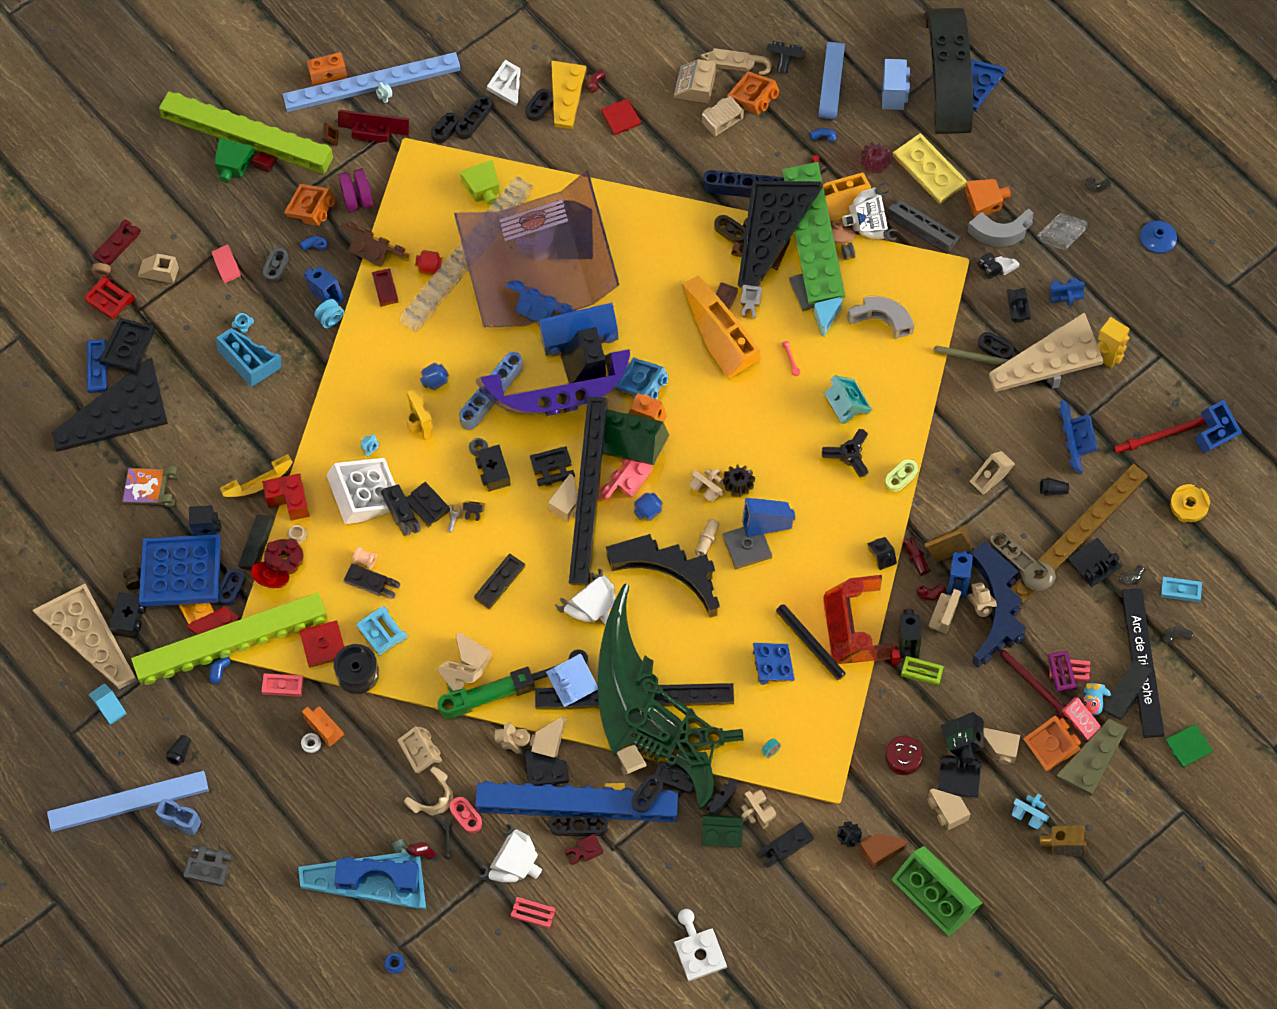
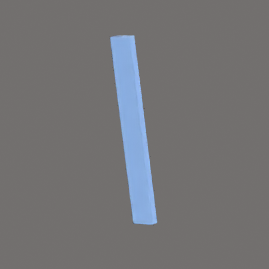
[47,771,209,832]

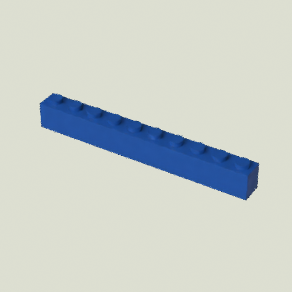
[475,781,678,822]

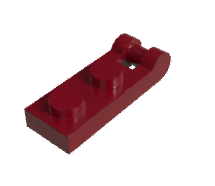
[93,219,141,266]

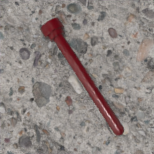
[1000,650,1068,720]

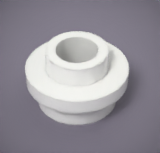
[301,733,321,753]

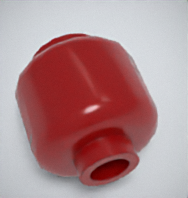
[415,250,443,276]

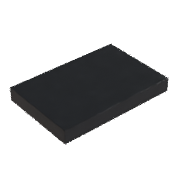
[99,318,156,373]

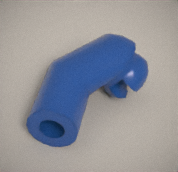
[809,128,837,142]

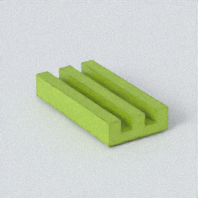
[901,656,944,686]

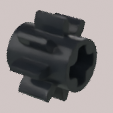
[837,821,862,847]

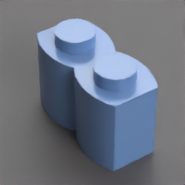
[156,799,202,835]

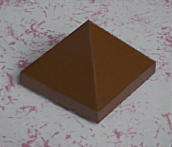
[322,122,339,146]

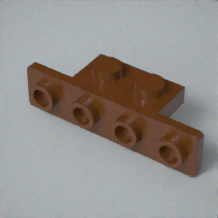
[340,222,410,266]

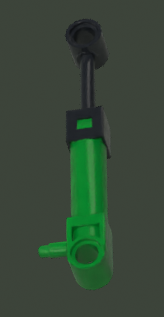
[437,649,589,720]

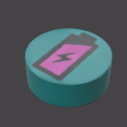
[761,739,781,758]

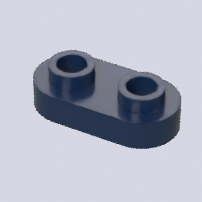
[218,568,245,606]

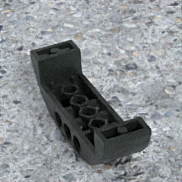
[925,8,973,134]

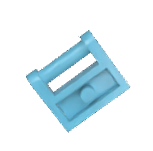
[356,606,408,656]

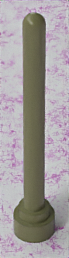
[934,346,1009,366]

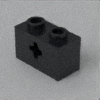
[475,445,511,492]
[189,505,221,536]
[109,592,146,638]

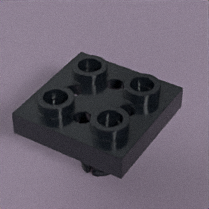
[766,41,806,73]

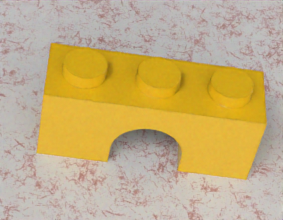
[1098,317,1130,368]

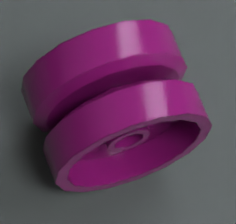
[338,168,373,213]

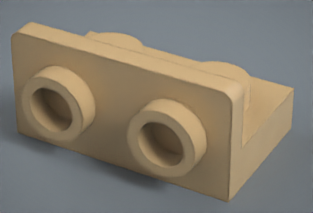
[928,589,961,634]
[398,726,442,773]

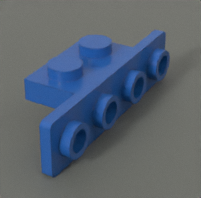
[505,280,576,322]
[1059,400,1098,474]

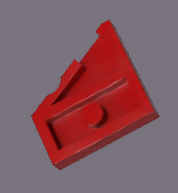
[186,606,241,635]

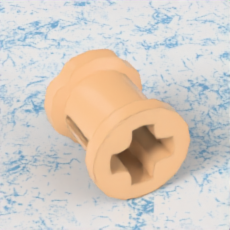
[352,546,377,569]

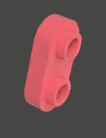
[450,797,482,834]

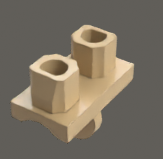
[689,468,725,502]
[968,582,997,617]
[495,723,530,754]
[741,790,776,829]

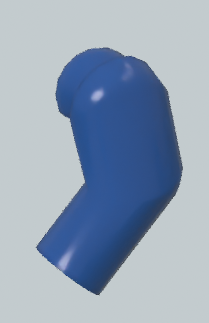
[299,235,327,251]
[209,657,230,684]

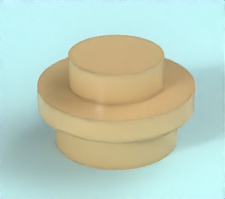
[287,525,307,544]

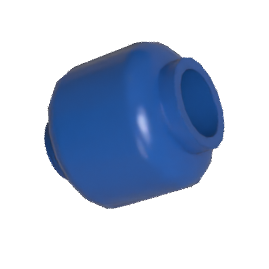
[420,362,449,390]
[634,492,663,521]

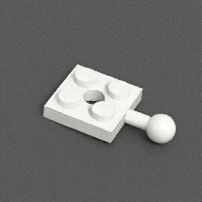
[674,909,727,982]

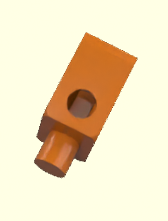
[965,179,1011,218]
[628,393,666,422]

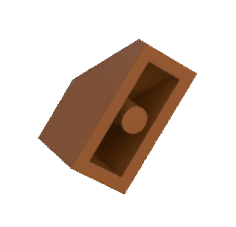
[859,833,908,870]

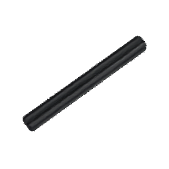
[776,604,846,680]

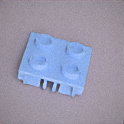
[546,654,598,707]

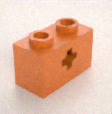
[306,52,347,86]

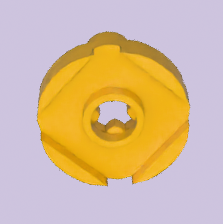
[1170,484,1210,523]

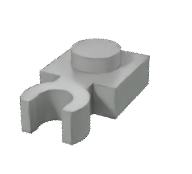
[741,285,762,319]

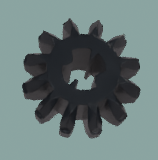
[723,464,755,497]

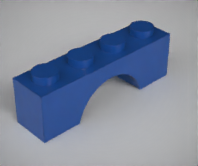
[334,857,419,893]

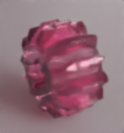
[861,142,891,173]

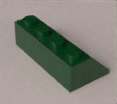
[603,409,669,465]

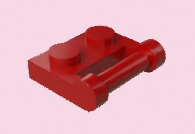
[84,276,134,320]

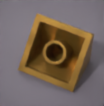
[925,525,972,562]

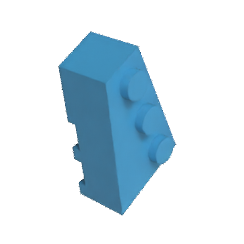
[216,328,281,387]

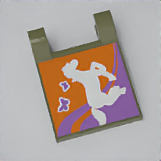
[122,466,180,507]

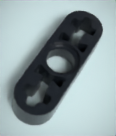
[456,95,493,140]
[549,816,608,836]

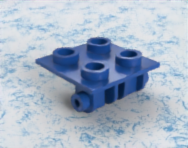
[753,643,795,685]

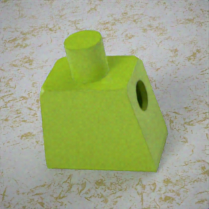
[460,160,500,205]

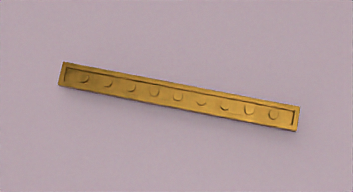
[1010,463,1148,605]

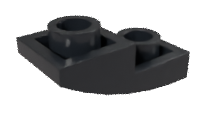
[707,778,738,815]

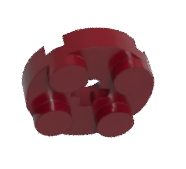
[264,539,303,575]

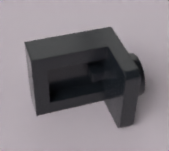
[867,537,897,570]

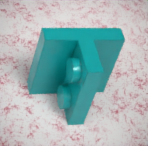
[824,375,872,424]

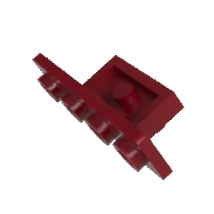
[338,110,409,143]

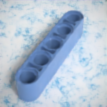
[818,42,845,120]
[459,351,523,430]

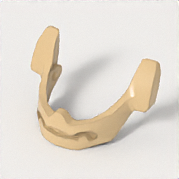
[404,766,453,816]

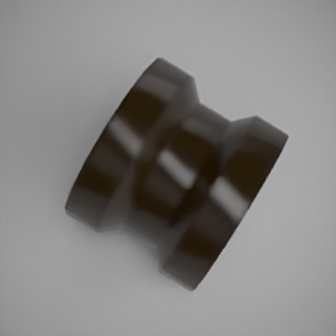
[123,567,141,590]

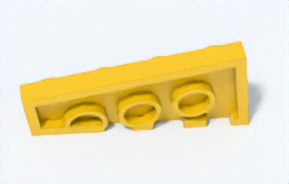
[551,60,587,130]

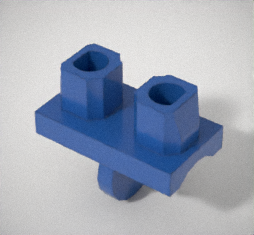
[1050,278,1085,306]

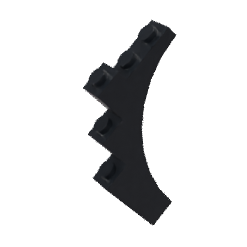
[606,534,720,617]

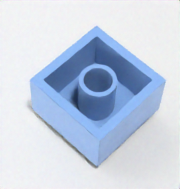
[882,59,910,110]

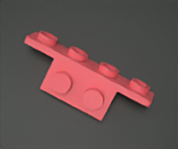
[598,459,653,501]

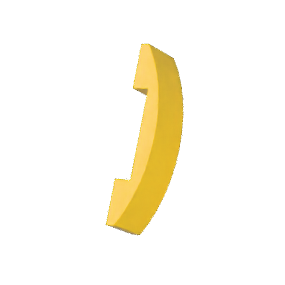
[220,454,293,497]

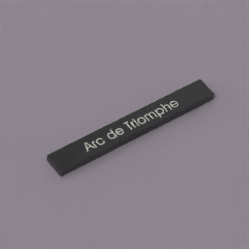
[1121,588,1164,738]

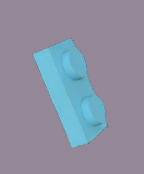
[1161,577,1202,603]

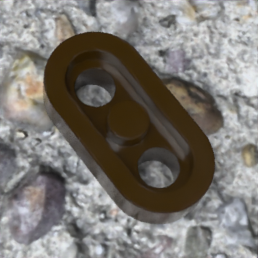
[714,215,746,244]

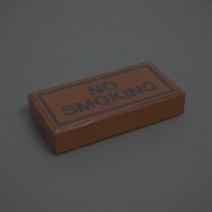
[716,282,738,310]

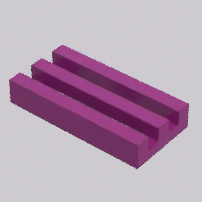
[1048,651,1077,693]

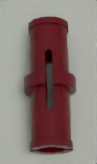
[903,537,931,576]

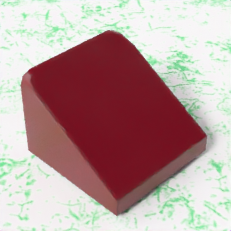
[252,151,277,173]

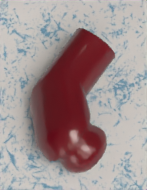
[586,69,606,93]
[917,583,946,601]
[407,842,435,860]

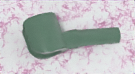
[392,838,407,854]

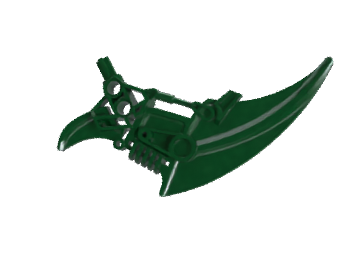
[598,584,744,809]

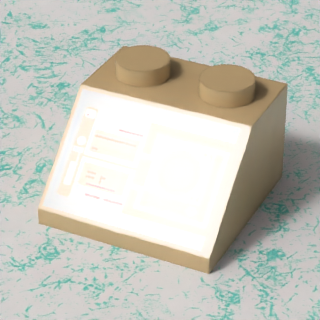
[674,59,716,104]

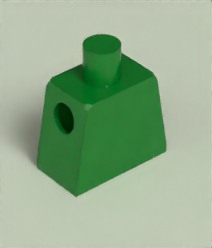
[215,138,255,183]

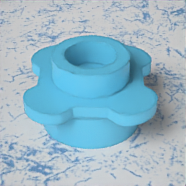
[232,313,254,333]
[360,434,379,456]

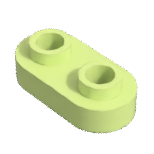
[885,459,918,492]

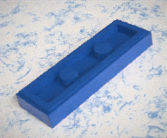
[87,339,107,393]

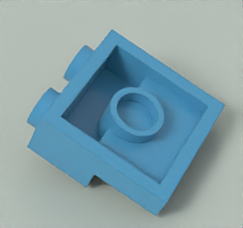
[615,357,668,399]

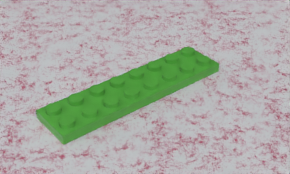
[782,162,845,305]

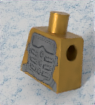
[1040,825,1086,857]

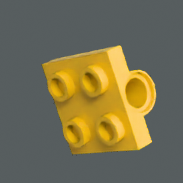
[406,389,433,440]

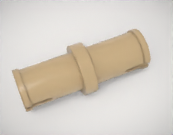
[695,519,719,557]

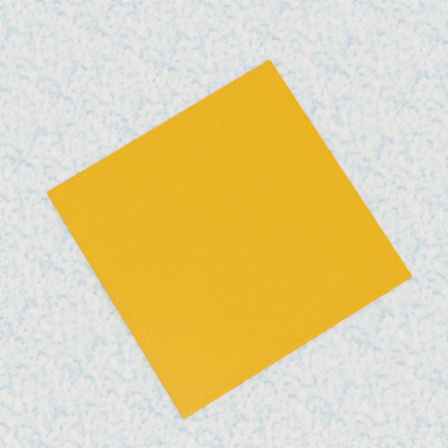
[229,138,969,804]

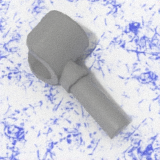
[448,504,461,533]

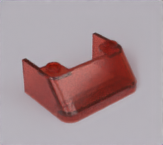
[823,575,893,664]

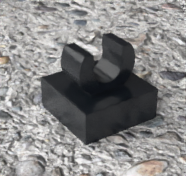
[463,500,485,521]

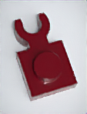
[565,834,603,865]

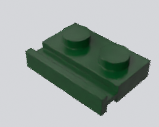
[701,814,743,847]

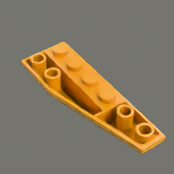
[823,172,871,223]
[682,275,760,379]

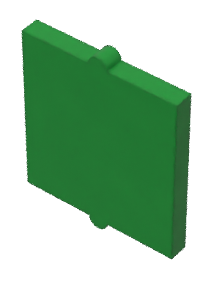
[1165,724,1213,768]

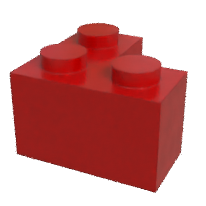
[262,473,310,521]

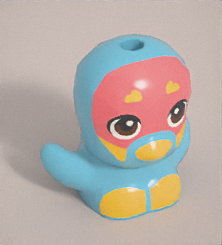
[1083,683,1111,715]

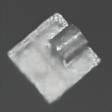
[1037,213,1089,250]

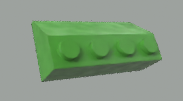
[891,846,982,937]

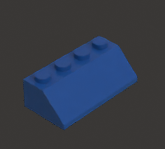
[539,303,618,356]

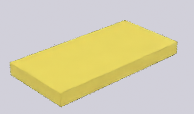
[892,133,967,204]

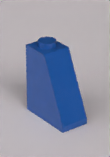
[742,498,795,537]

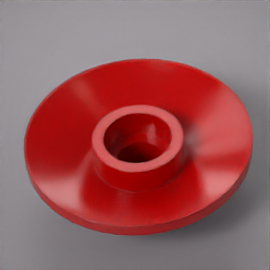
[251,561,289,588]

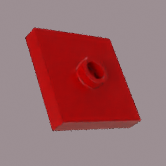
[299,620,344,668]

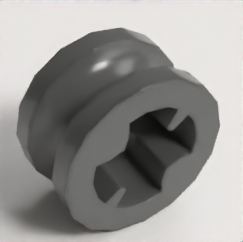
[841,242,855,260]

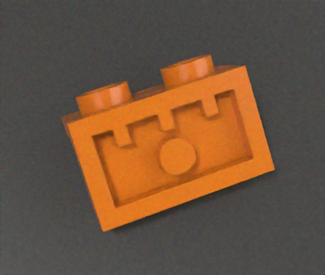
[302,707,344,747]

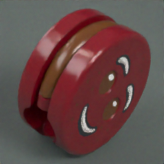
[885,736,923,775]

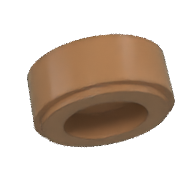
[92,263,111,277]

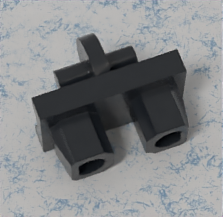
[1006,288,1031,323]

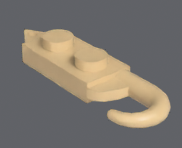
[701,48,772,75]

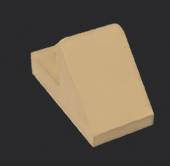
[438,660,482,691]
[617,745,647,775]

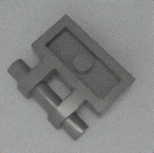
[183,845,233,887]

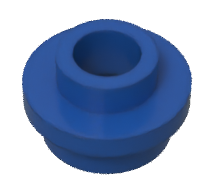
[384,953,405,974]

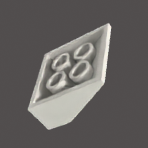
[326,458,395,524]

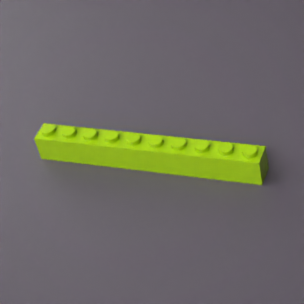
[159,91,333,175]
[131,592,328,685]

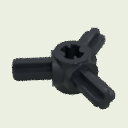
[822,429,868,477]

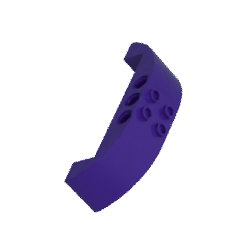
[476,349,630,416]

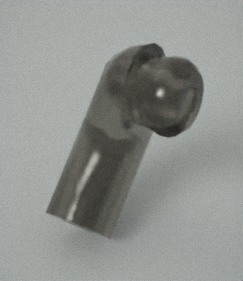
[1085,177,1111,193]
[1118,565,1146,585]
[1163,626,1193,643]

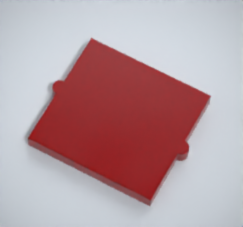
[601,98,641,135]

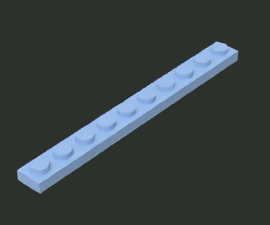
[283,52,461,112]

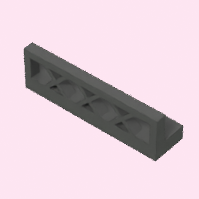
[887,200,961,254]

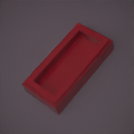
[372,268,399,307]

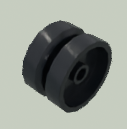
[334,644,379,694]

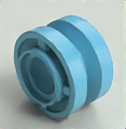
[314,299,344,328]

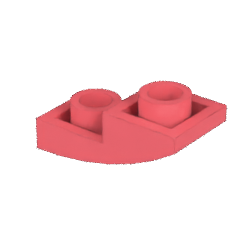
[212,244,241,283]

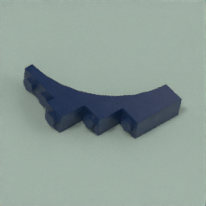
[971,541,1026,667]

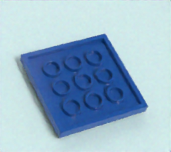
[139,534,221,607]

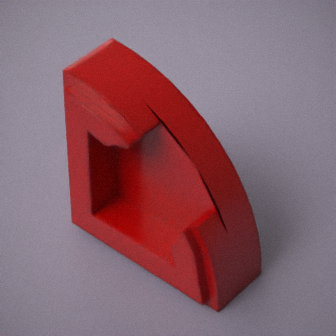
[889,645,900,665]

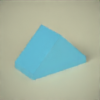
[813,297,843,336]
[88,683,127,725]

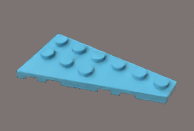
[298,852,426,910]

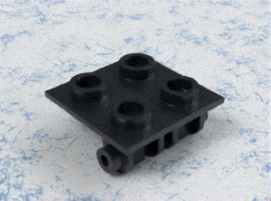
[1067,538,1122,588]
[938,754,982,798]

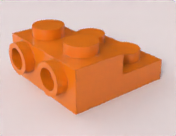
[727,71,779,115]
[284,184,335,226]
[1023,715,1081,772]

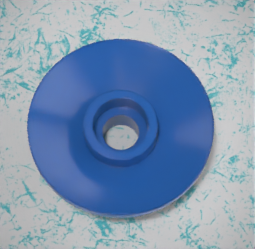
[1140,221,1177,254]

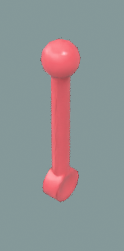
[782,341,800,376]

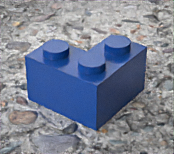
[1194,400,1242,454]

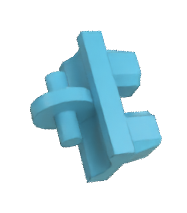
[1012,793,1049,830]

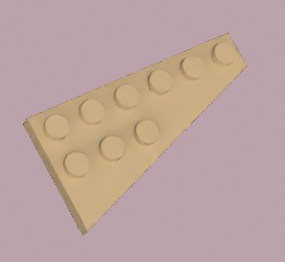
[989,313,1103,392]

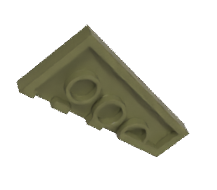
[1056,719,1127,796]

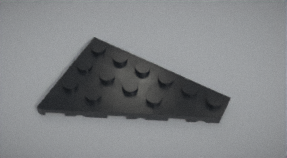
[738,181,823,288]
[52,358,168,452]

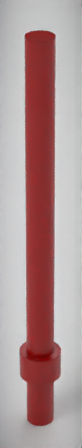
[1113,417,1207,454]

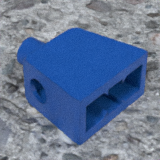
[304,267,344,305]
[947,550,973,598]

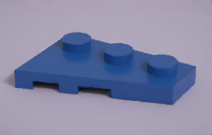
[971,60,1007,111]

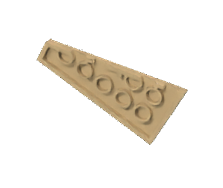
[32,584,136,689]

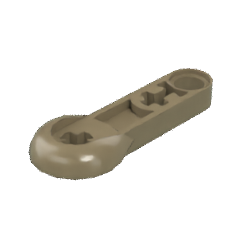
[990,532,1056,591]

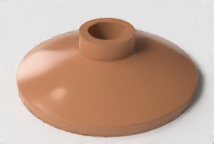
[831,221,855,243]

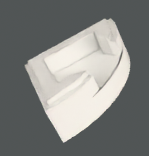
[995,256,1019,275]

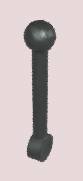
[444,819,452,859]

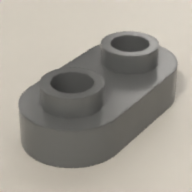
[263,248,289,283]

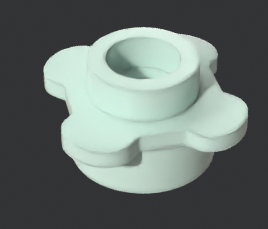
[376,82,392,103]

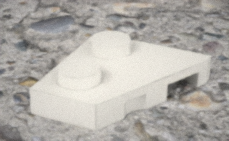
[486,60,520,106]

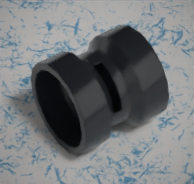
[977,253,1003,279]

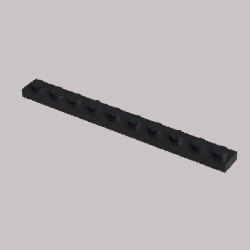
[569,397,608,586]
[535,683,734,709]

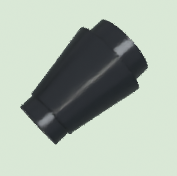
[1039,477,1069,496]
[166,735,191,766]

